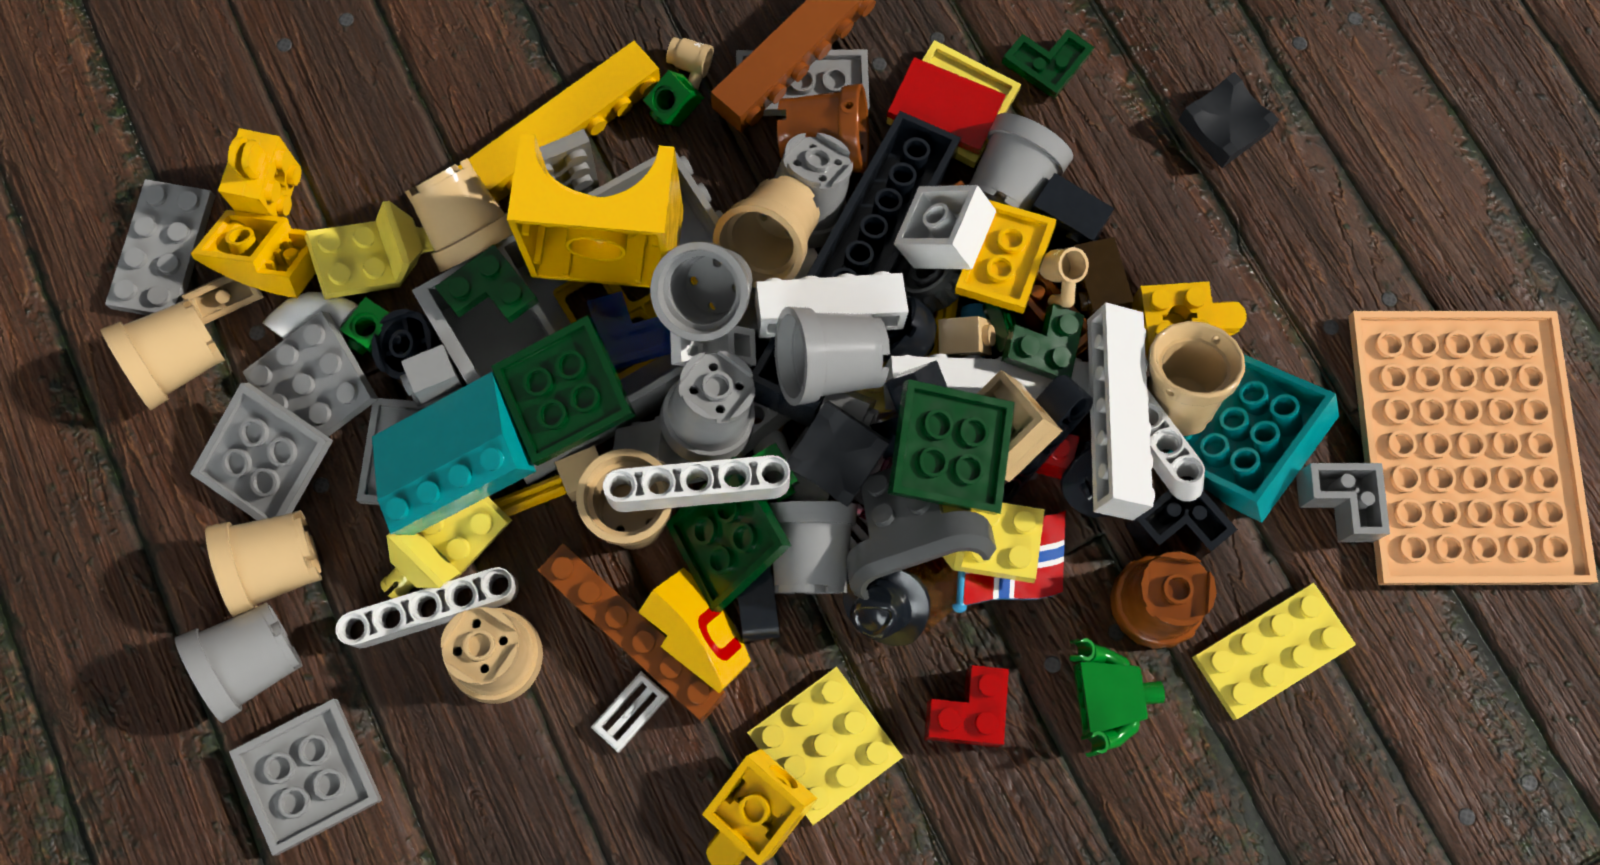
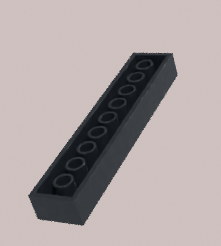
[752,111,961,428]

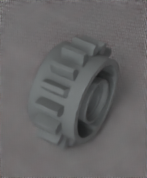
[896,257,962,313]

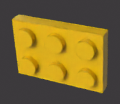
[955,200,1057,314]

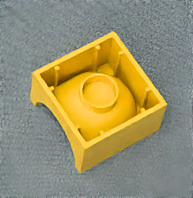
[507,133,684,288]

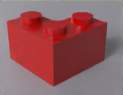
[924,665,1009,747]

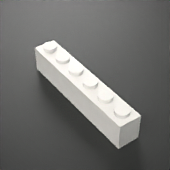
[1087,302,1155,521]
[883,354,1090,413]

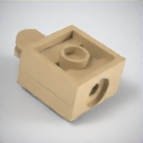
[977,370,1062,482]

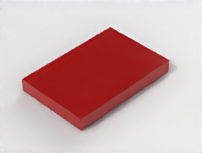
[887,57,1006,155]

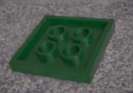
[491,315,636,466]
[888,379,1015,515]
[666,456,792,612]

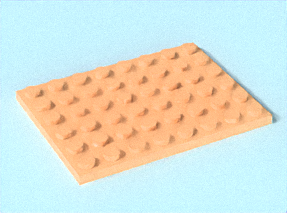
[1348,311,1598,585]

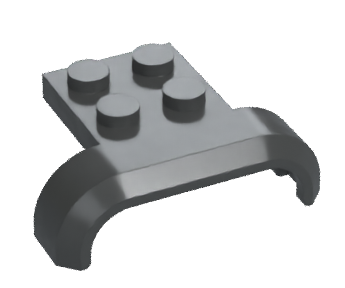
[846,468,997,600]

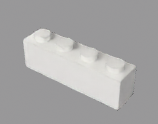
[755,271,908,338]

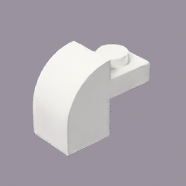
[670,326,756,367]

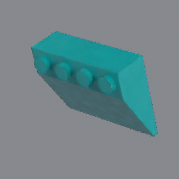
[1168,355,1339,523]
[372,371,536,535]

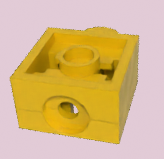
[218,128,301,217]
[1132,281,1247,364]
[702,749,818,865]

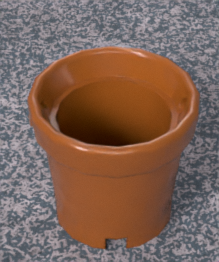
[777,83,869,173]
[1110,551,1217,649]

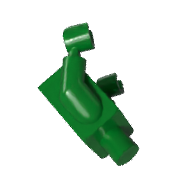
[1069,638,1165,757]

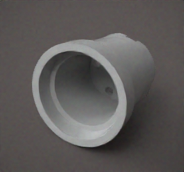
[969,113,1073,211]
[762,133,853,248]
[650,242,753,342]
[775,307,890,406]
[659,351,755,462]
[768,501,858,594]
[174,602,303,723]

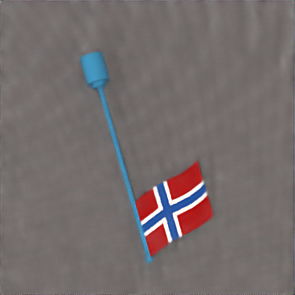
[952,303,1066,613]

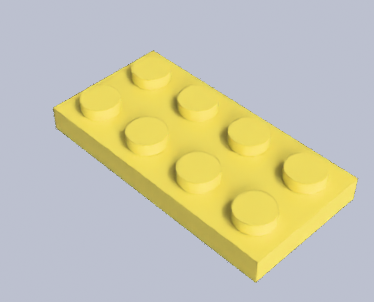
[1192,583,1356,720]

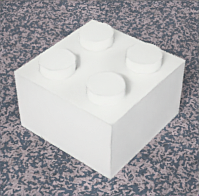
[894,185,996,270]

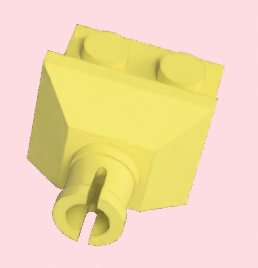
[305,201,434,300]
[380,497,512,599]
[942,503,1045,583]

